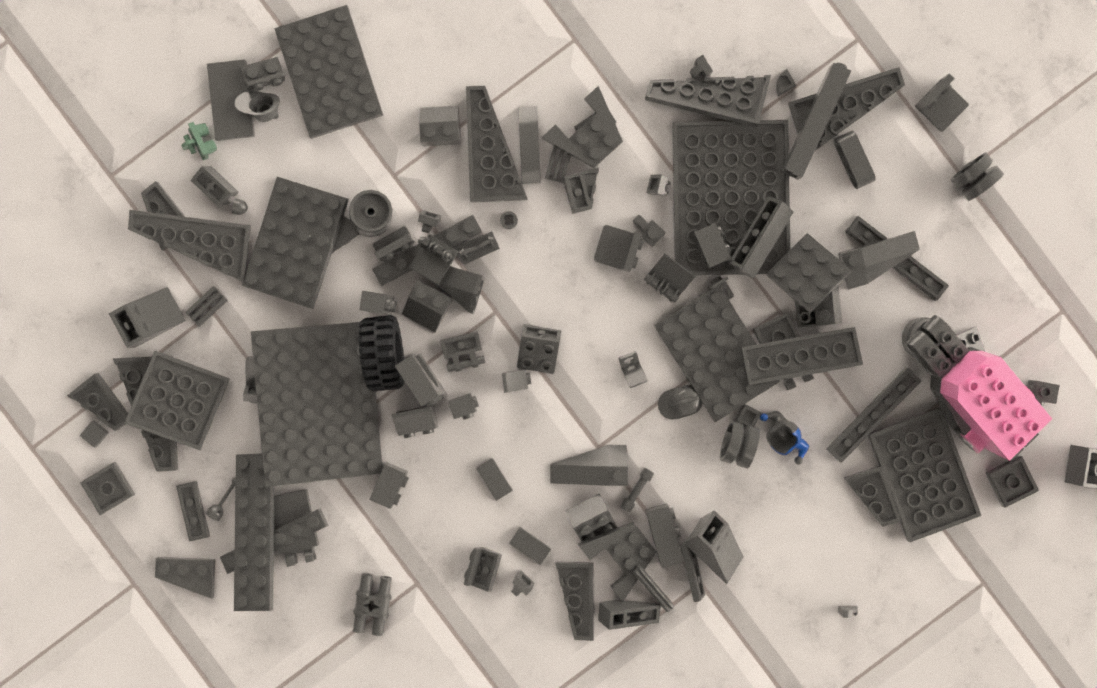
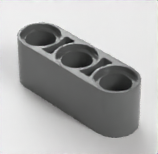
[834,131,876,189]

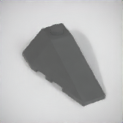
[838,231,920,290]
[550,445,628,486]

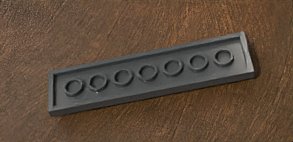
[234,453,274,611]

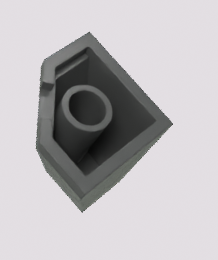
[437,266,485,314]

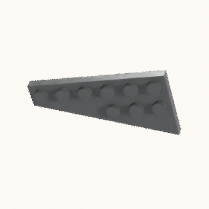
[788,67,905,151]
[645,75,771,128]
[466,86,528,202]
[113,356,178,472]

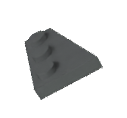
[141,181,185,251]

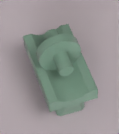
[181,122,217,161]

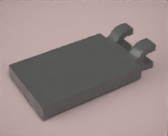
[753,313,814,390]
[274,489,319,567]

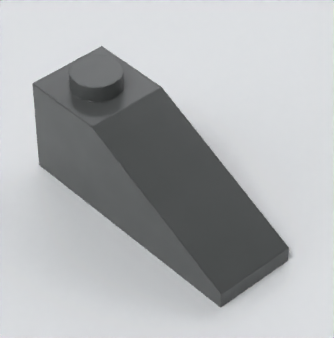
[598,600,661,630]

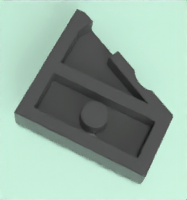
[562,167,599,214]

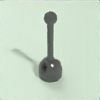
[206,477,236,521]

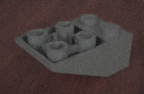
[108,287,186,348]
[684,510,743,584]

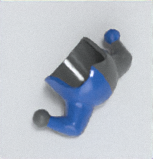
[760,411,809,465]

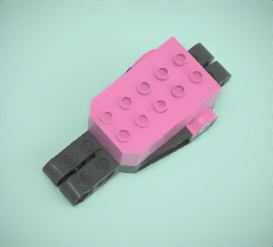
[905,315,1052,462]

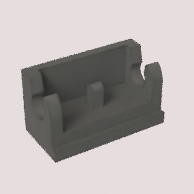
[190,166,239,207]

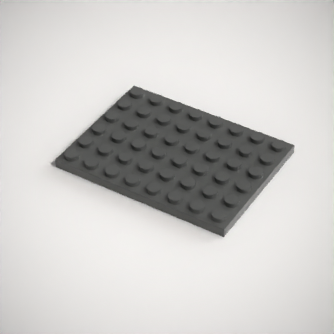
[672,120,791,276]
[251,322,383,487]

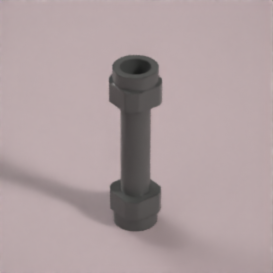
[621,468,654,512]

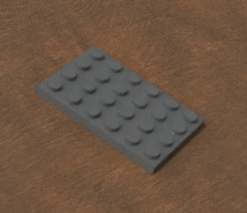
[274,5,383,139]
[242,177,349,309]
[654,285,780,423]
[868,408,982,542]

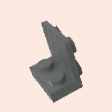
[915,73,969,132]
[517,324,561,374]

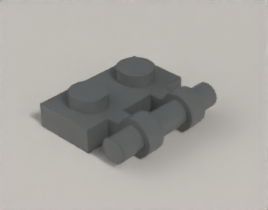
[440,331,485,372]

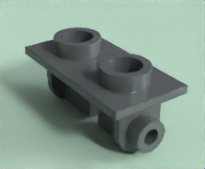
[457,231,500,264]

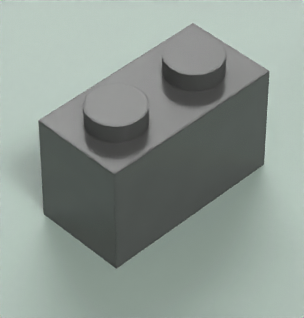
[692,223,732,269]
[369,462,409,509]

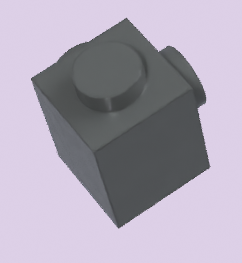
[1026,380,1060,406]
[448,393,479,420]

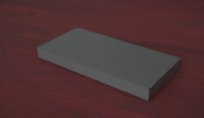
[207,59,255,141]

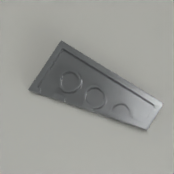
[555,561,594,641]

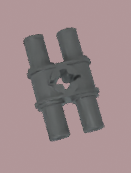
[353,573,392,636]

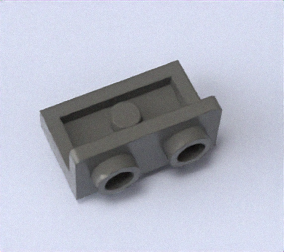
[373,226,415,262]
[464,547,502,592]

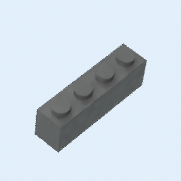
[729,196,793,278]

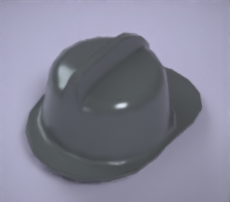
[234,91,280,122]
[658,385,703,420]

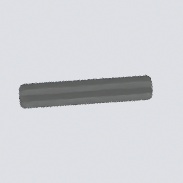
[633,565,674,612]

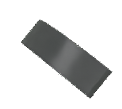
[518,106,541,184]

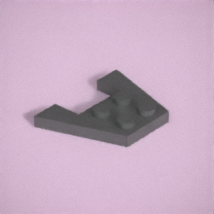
[541,86,623,168]
[578,522,657,601]

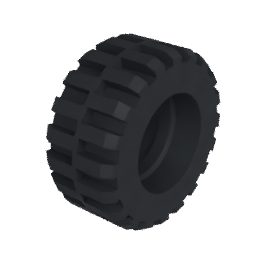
[358,315,404,392]

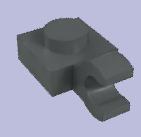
[633,215,666,247]

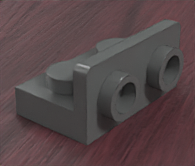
[240,57,285,92]

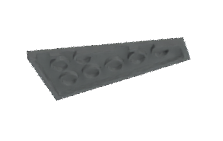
[128,210,251,282]

